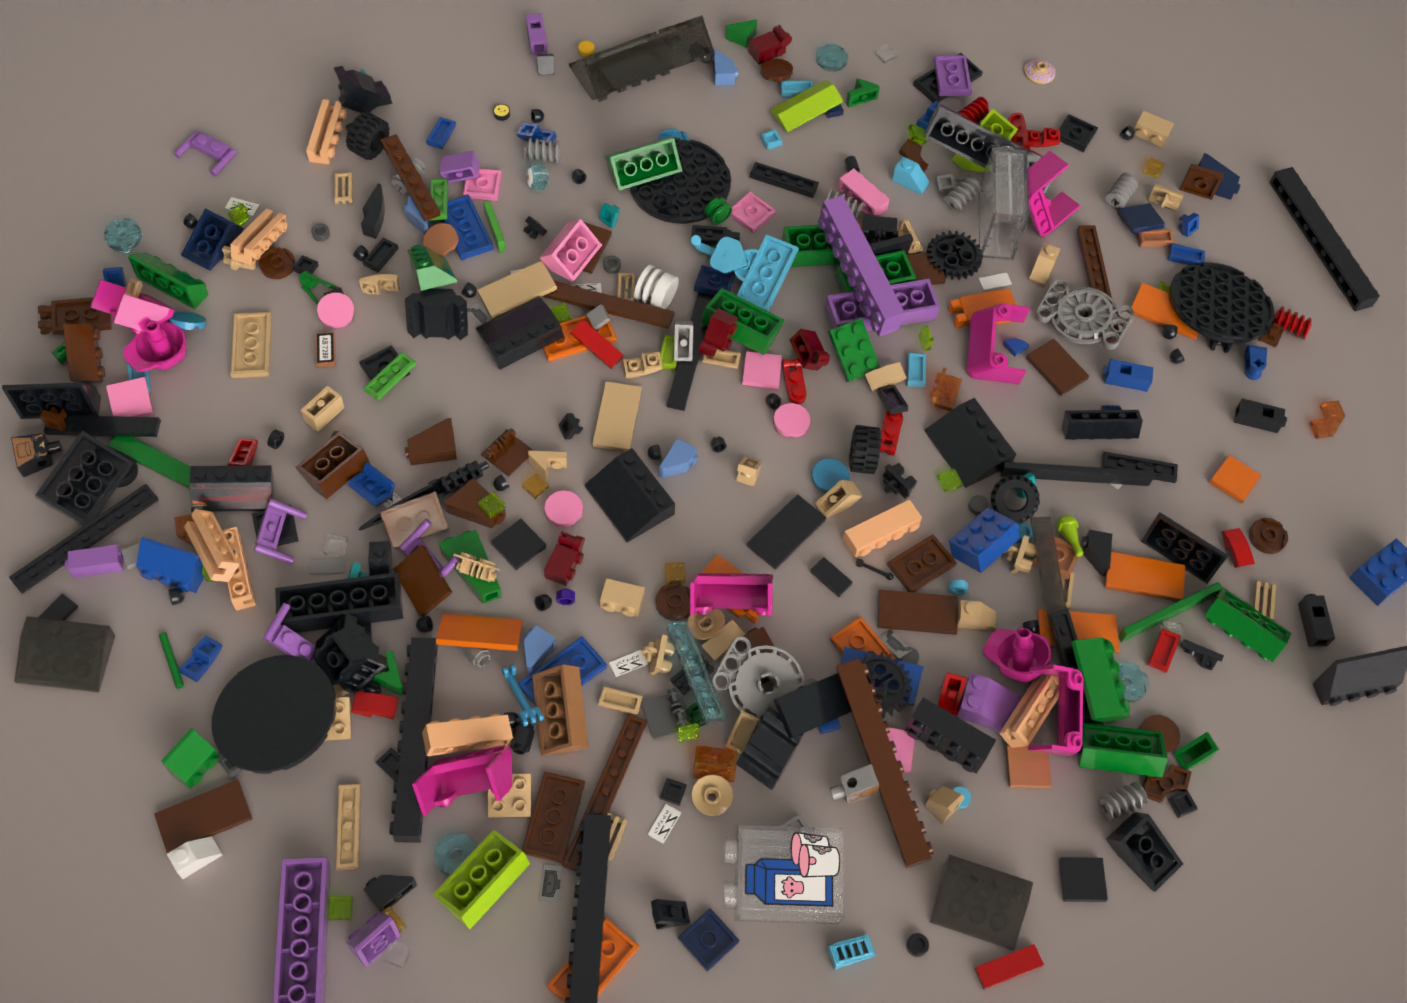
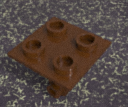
[481,428,534,476]

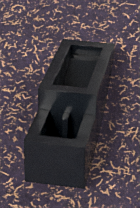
[361,183,385,239]

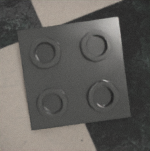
[642,688,693,739]

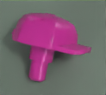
[123,321,187,372]
[983,628,1052,683]

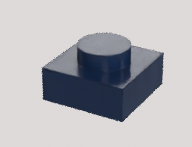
[825,103,844,118]

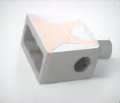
[830,764,879,803]

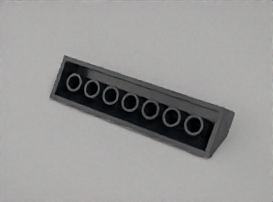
[924,104,1053,195]

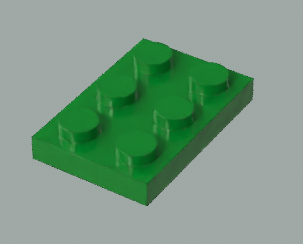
[828,318,880,382]

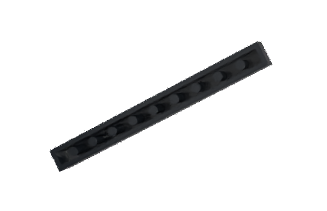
[1269,167,1380,311]
[389,637,438,843]
[565,814,611,1003]

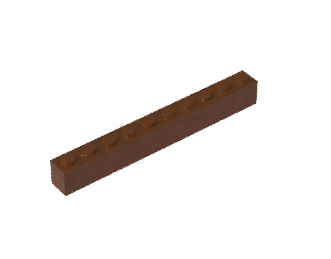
[836,658,934,868]

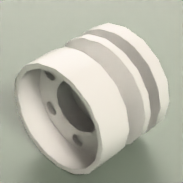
[634,265,679,309]

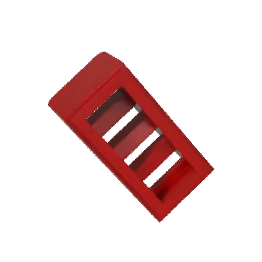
[227,438,258,466]

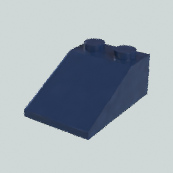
[181,208,244,271]

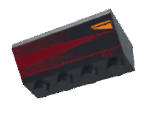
[190,465,273,512]

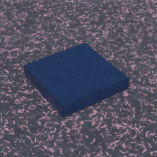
[1118,203,1165,234]
[693,265,736,296]
[678,908,740,972]

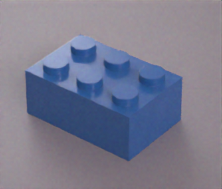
[949,507,1020,573]
[1349,538,1407,606]

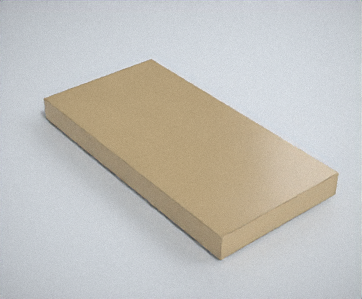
[477,261,557,319]
[230,312,272,378]
[592,381,642,452]

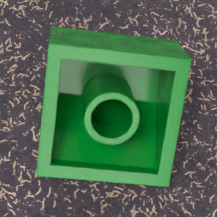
[161,728,220,790]

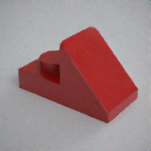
[937,672,967,716]

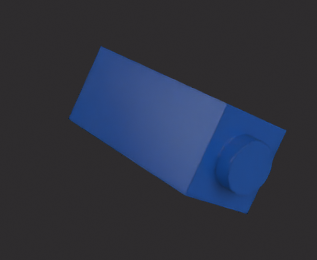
[1102,359,1154,392]

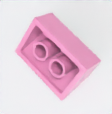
[540,219,602,281]

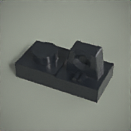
[1180,639,1224,671]

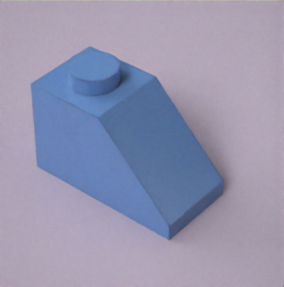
[712,49,738,85]
[404,196,430,234]
[659,439,698,478]
[524,625,556,675]

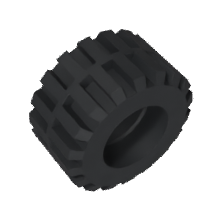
[346,112,390,160]
[849,425,881,474]
[990,475,1040,523]

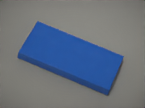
[442,195,494,260]
[518,636,607,707]
[840,647,923,706]

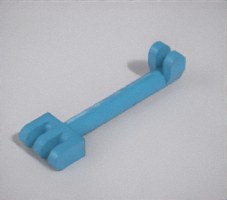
[502,664,544,727]

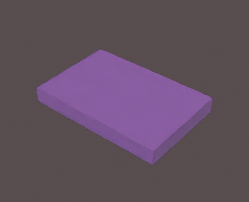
[933,55,972,96]

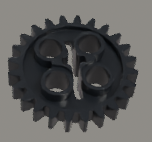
[926,230,983,280]
[858,652,912,719]

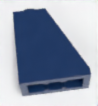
[1198,153,1241,200]

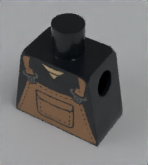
[11,433,63,477]

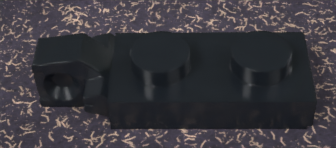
[691,225,740,245]

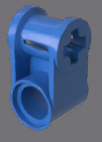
[1244,345,1267,380]

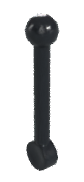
[856,559,894,580]

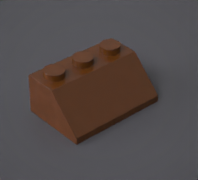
[63,324,105,384]
[296,431,370,499]

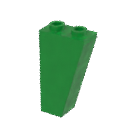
[439,530,502,604]

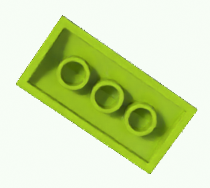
[770,80,843,133]

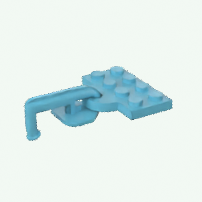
[691,234,799,312]

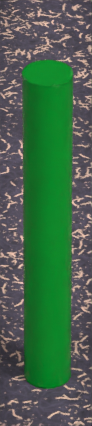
[158,632,184,689]

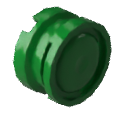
[705,197,732,224]

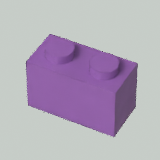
[440,151,480,183]

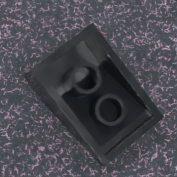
[1106,812,1183,892]

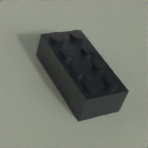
[905,697,996,774]

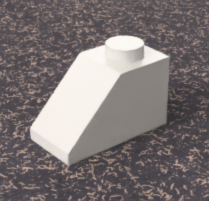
[167,836,222,879]

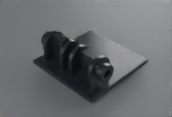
[862,215,898,244]

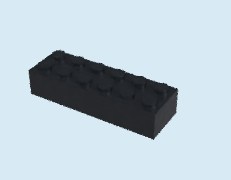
[275,572,404,633]

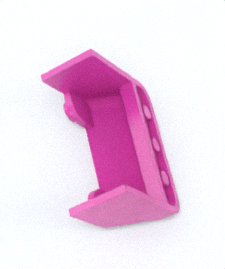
[1026,151,1081,237]
[90,279,175,335]
[966,304,1030,384]
[690,573,773,616]
[1028,665,1083,756]
[412,745,512,816]

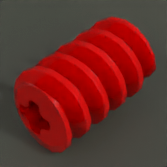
[958,97,989,123]
[1271,306,1312,340]

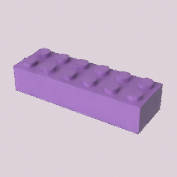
[825,279,940,331]

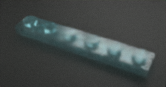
[667,622,726,723]

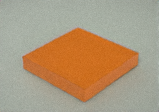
[1209,455,1262,503]

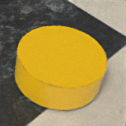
[578,41,595,57]

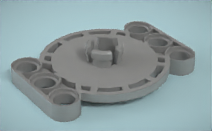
[1036,279,1134,350]
[711,637,817,723]

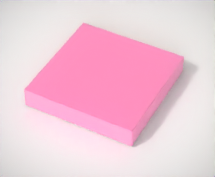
[463,169,502,201]
[730,192,776,233]
[742,351,782,389]
[106,377,154,417]
[869,727,915,773]

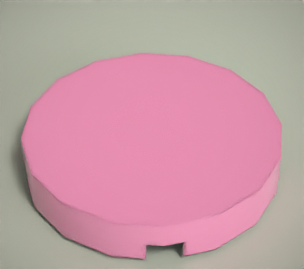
[317,293,354,329]
[773,403,811,438]
[544,490,583,527]

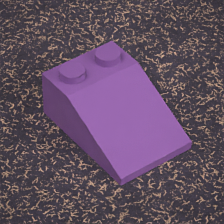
[956,672,1022,731]
[346,912,401,967]

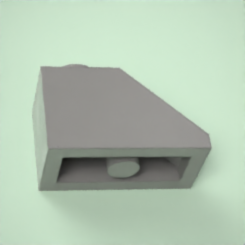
[674,321,693,361]

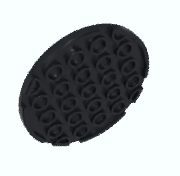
[630,138,731,224]
[1169,262,1274,343]
[211,655,337,774]

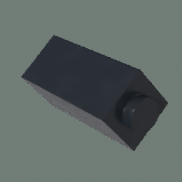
[1234,398,1287,433]
[1298,594,1335,647]

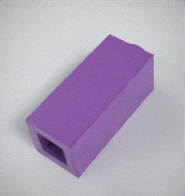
[526,13,548,55]
[65,544,123,578]

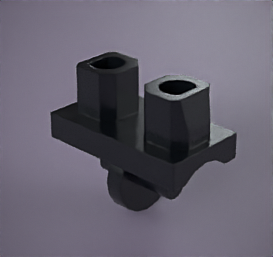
[883,463,917,499]

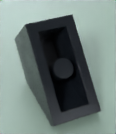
[1081,530,1112,576]
[368,541,392,576]
[363,875,417,913]

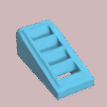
[827,934,876,970]

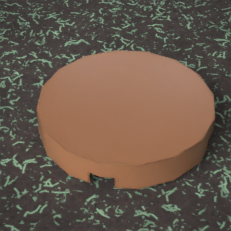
[423,223,459,256]

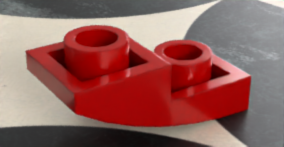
[1027,127,1061,147]
[1221,528,1255,568]
[351,692,399,720]

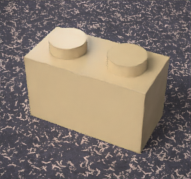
[1134,111,1174,147]
[300,386,344,432]
[600,578,645,617]

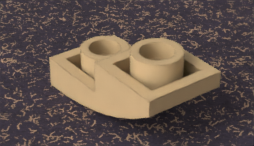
[359,274,400,295]
[623,352,663,378]
[865,362,907,392]
[702,620,746,661]

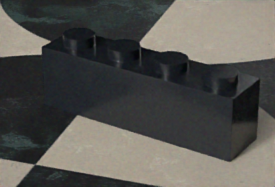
[1062,410,1143,440]

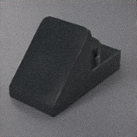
[651,899,690,929]

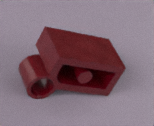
[699,308,738,358]
[789,329,830,371]

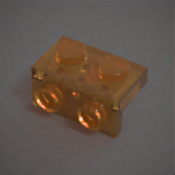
[930,367,962,411]
[693,746,737,782]

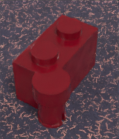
[748,25,792,65]
[544,531,585,586]

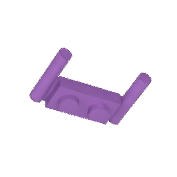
[174,130,237,176]
[254,498,307,565]
[400,519,461,578]
[262,603,317,665]

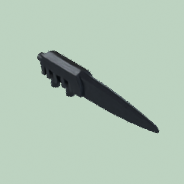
[358,460,489,531]

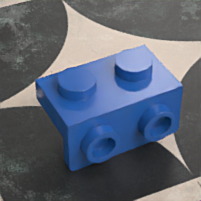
[348,463,395,507]

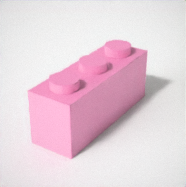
[837,169,890,216]

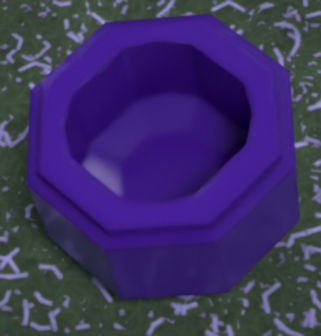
[556,589,575,605]

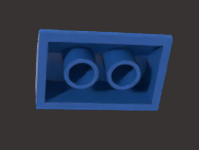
[136,537,207,593]

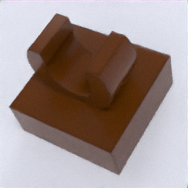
[1259,323,1283,348]
[40,407,67,431]

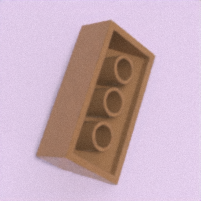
[532,664,589,756]

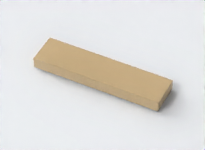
[336,784,361,871]

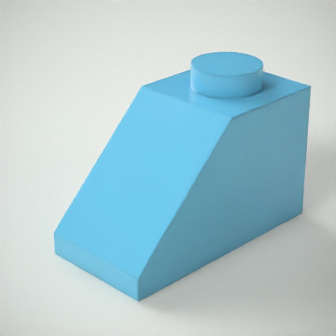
[892,157,930,195]

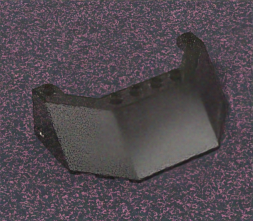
[569,15,715,102]

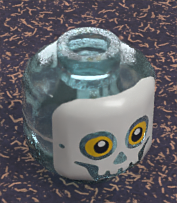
[526,163,550,191]

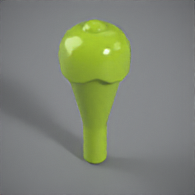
[1056,515,1083,557]

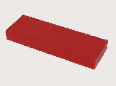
[570,320,623,369]
[974,944,1044,990]

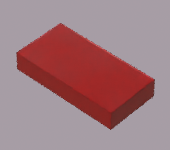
[1147,628,1181,673]

